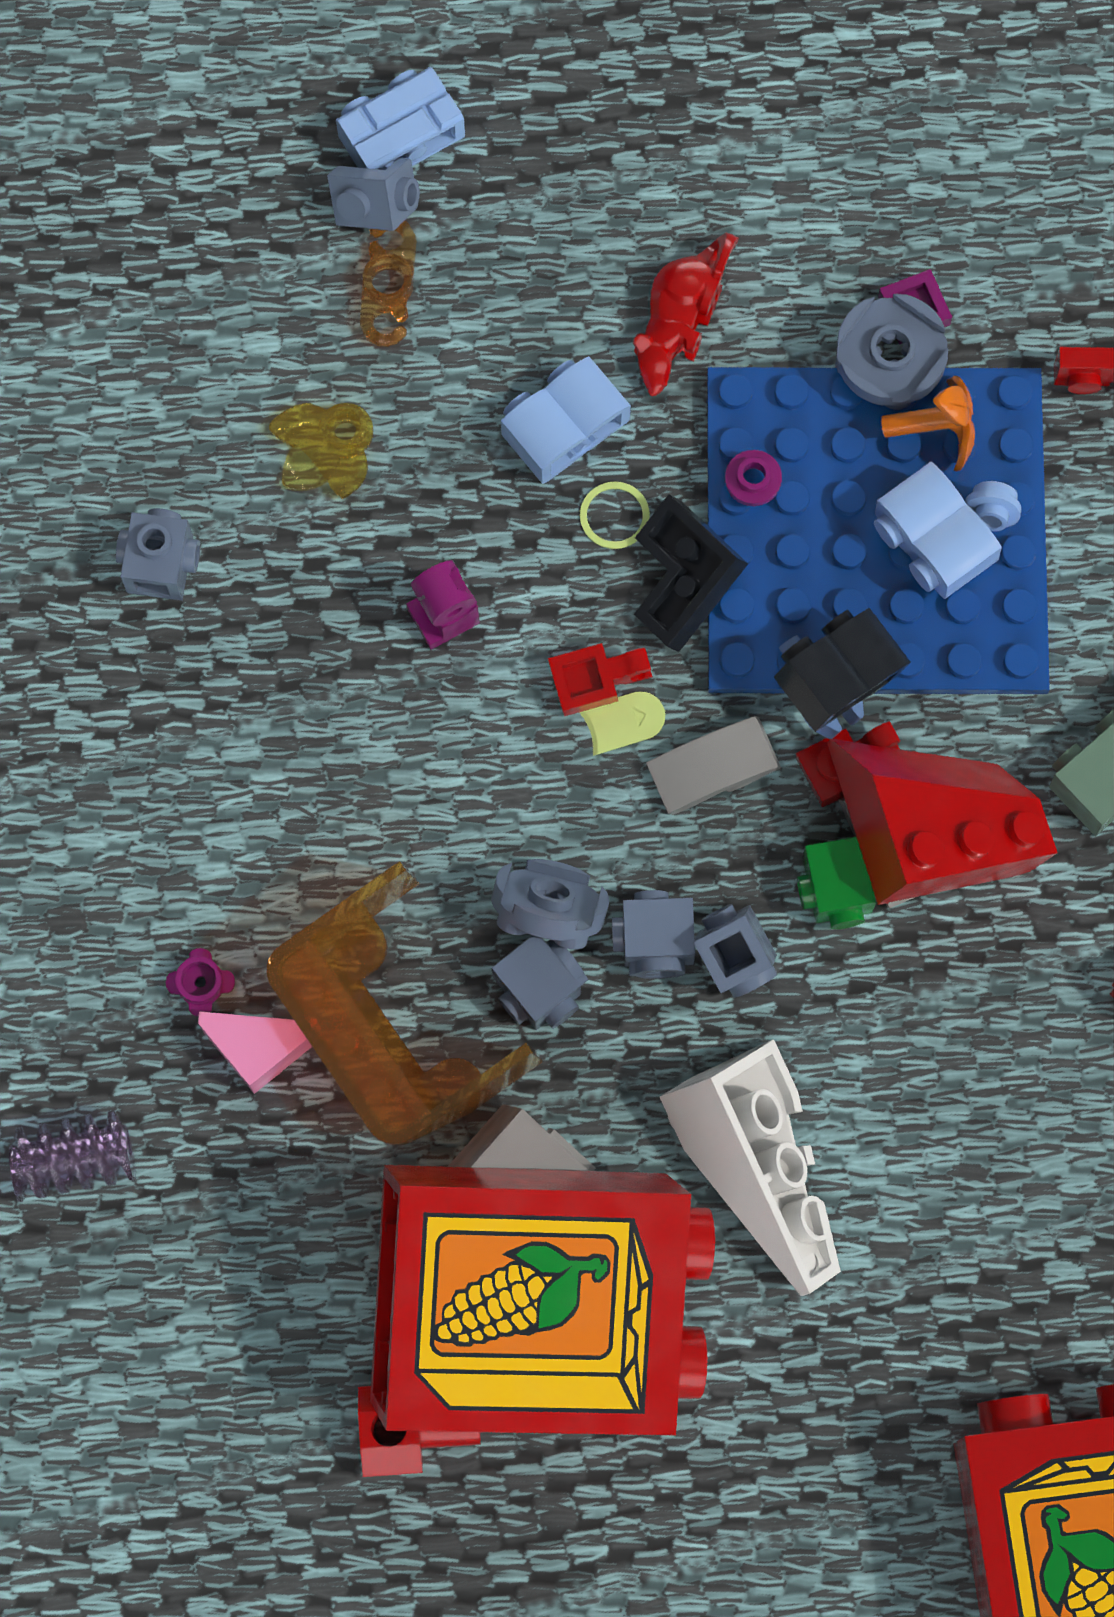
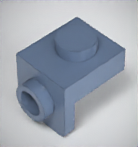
[327,158,420,231]

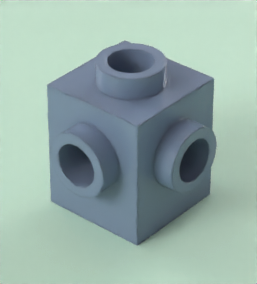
[116,508,200,601]

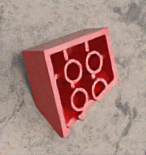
[827,739,1058,905]

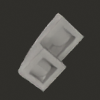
[646,716,781,815]

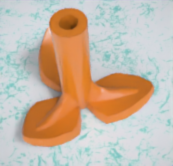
[881,376,975,471]

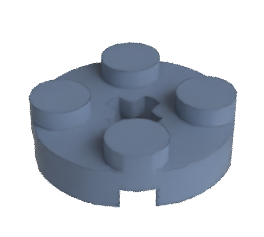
[835,294,948,410]
[491,859,609,950]

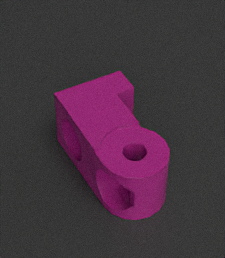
[406,560,480,650]

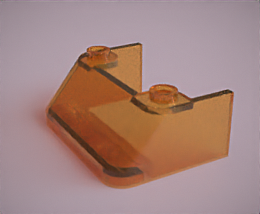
[267,861,543,1146]

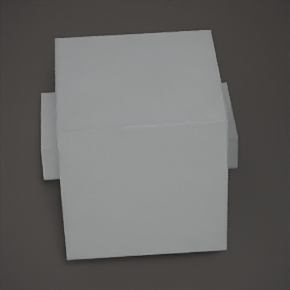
[448,1104,596,1171]

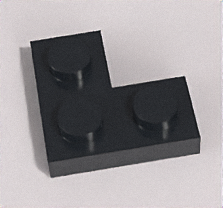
[634,494,748,652]

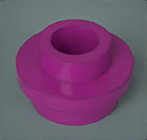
[725,450,782,506]

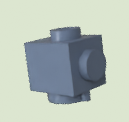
[612,890,695,979]
[693,904,777,998]
[491,935,589,1030]

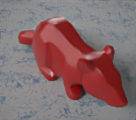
[633,232,739,396]

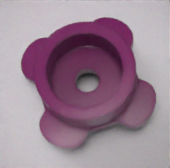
[166,948,235,1017]

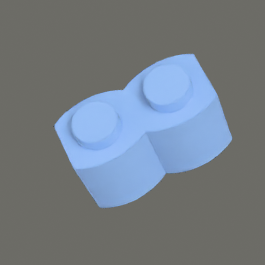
[501,356,631,484]
[874,462,1002,599]

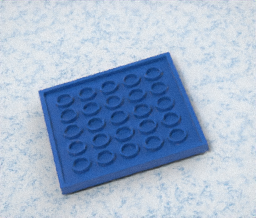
[707,367,1050,694]

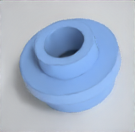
[965,481,1021,532]

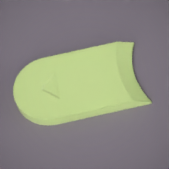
[579,692,665,756]

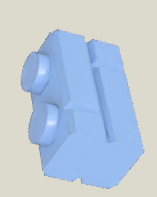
[336,67,465,170]

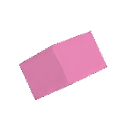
[198,1012,319,1094]

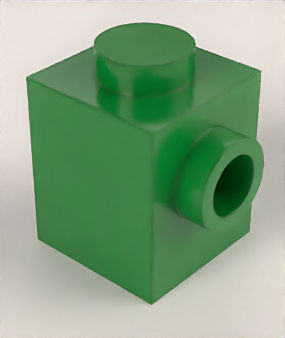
[797,837,876,929]

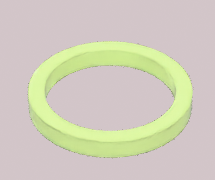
[580,482,650,549]

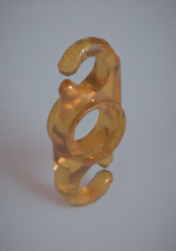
[360,221,417,347]

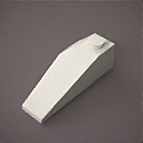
[660,1040,841,1296]

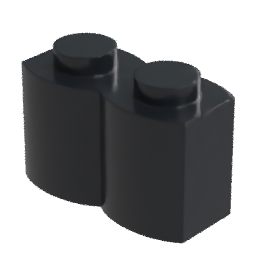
[774,608,911,732]

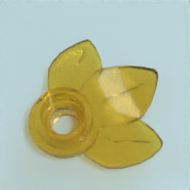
[269,403,374,499]

